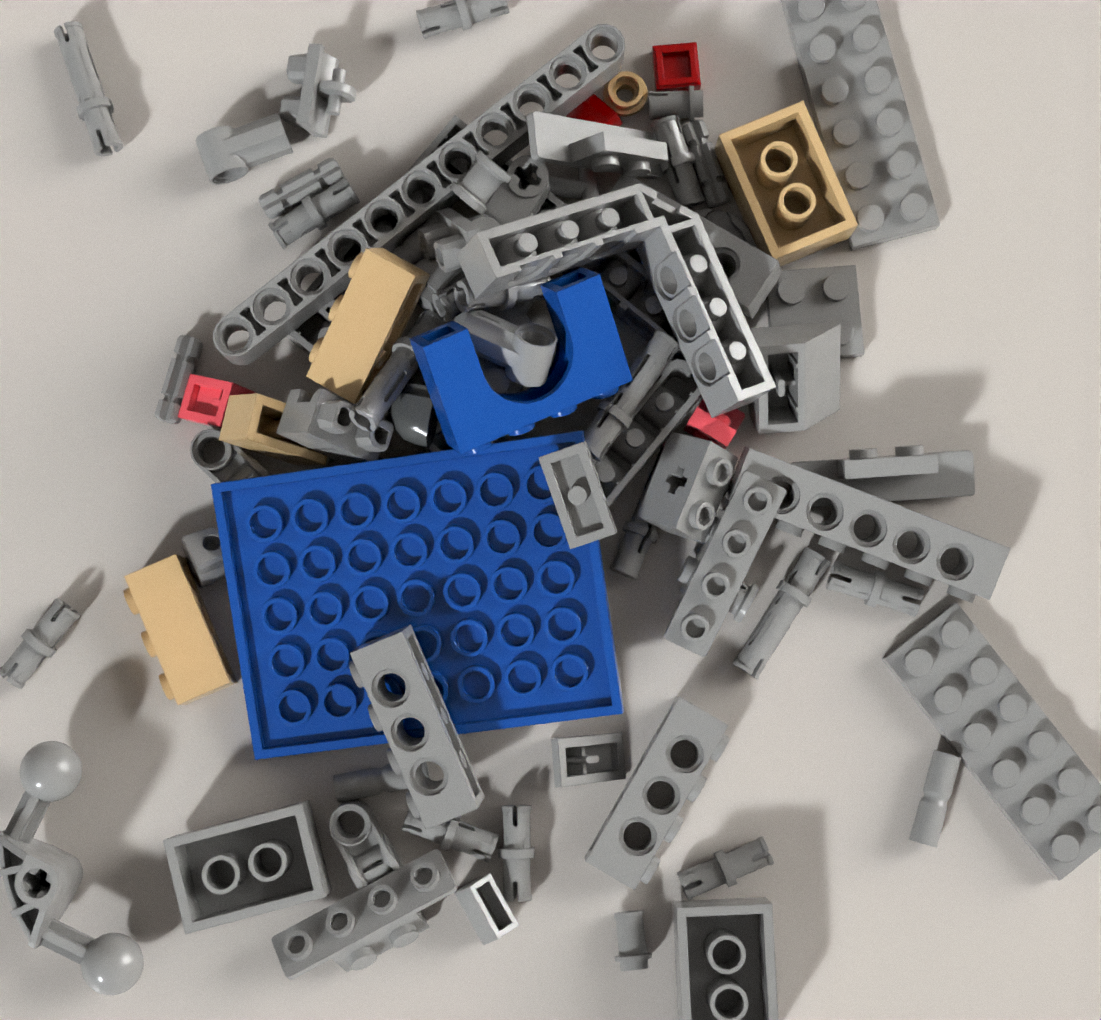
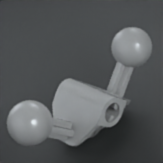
[0,741,144,995]

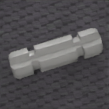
[682,120,731,208]
[258,158,344,219]
[155,335,203,424]

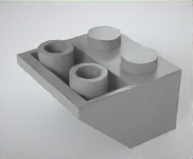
[748,321,841,434]

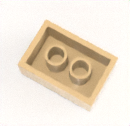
[715,101,858,267]

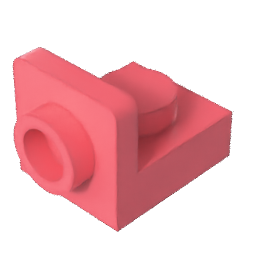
[178,374,256,429]
[684,399,745,449]

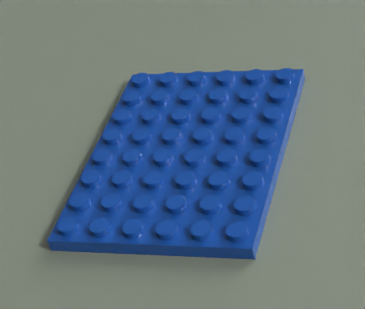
[211,430,624,760]

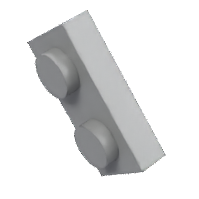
[538,441,617,549]

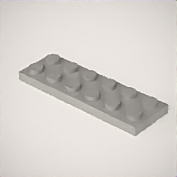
[781,0,940,251]
[882,602,1101,881]

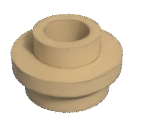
[603,71,648,117]

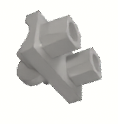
[279,44,357,138]
[418,207,500,273]

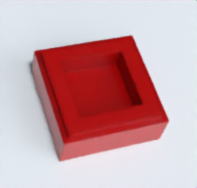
[651,42,701,92]

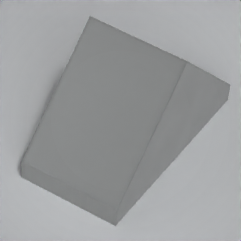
[551,733,626,788]

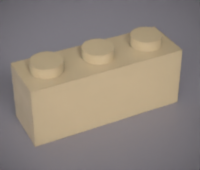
[306,248,431,404]
[123,554,238,705]

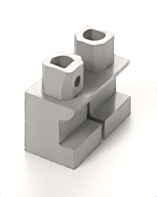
[276,388,394,464]

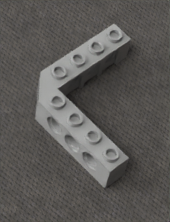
[456,183,776,418]

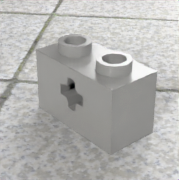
[636,431,738,543]

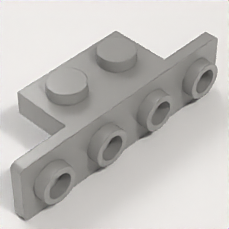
[527,111,668,179]
[791,445,975,507]
[664,471,786,657]
[272,849,457,980]

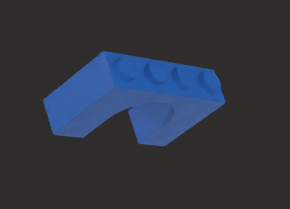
[409,267,633,455]

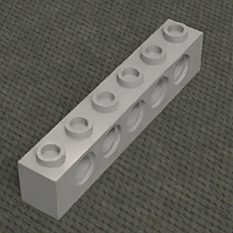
[725,446,1011,603]

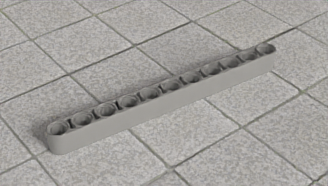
[213,24,625,365]

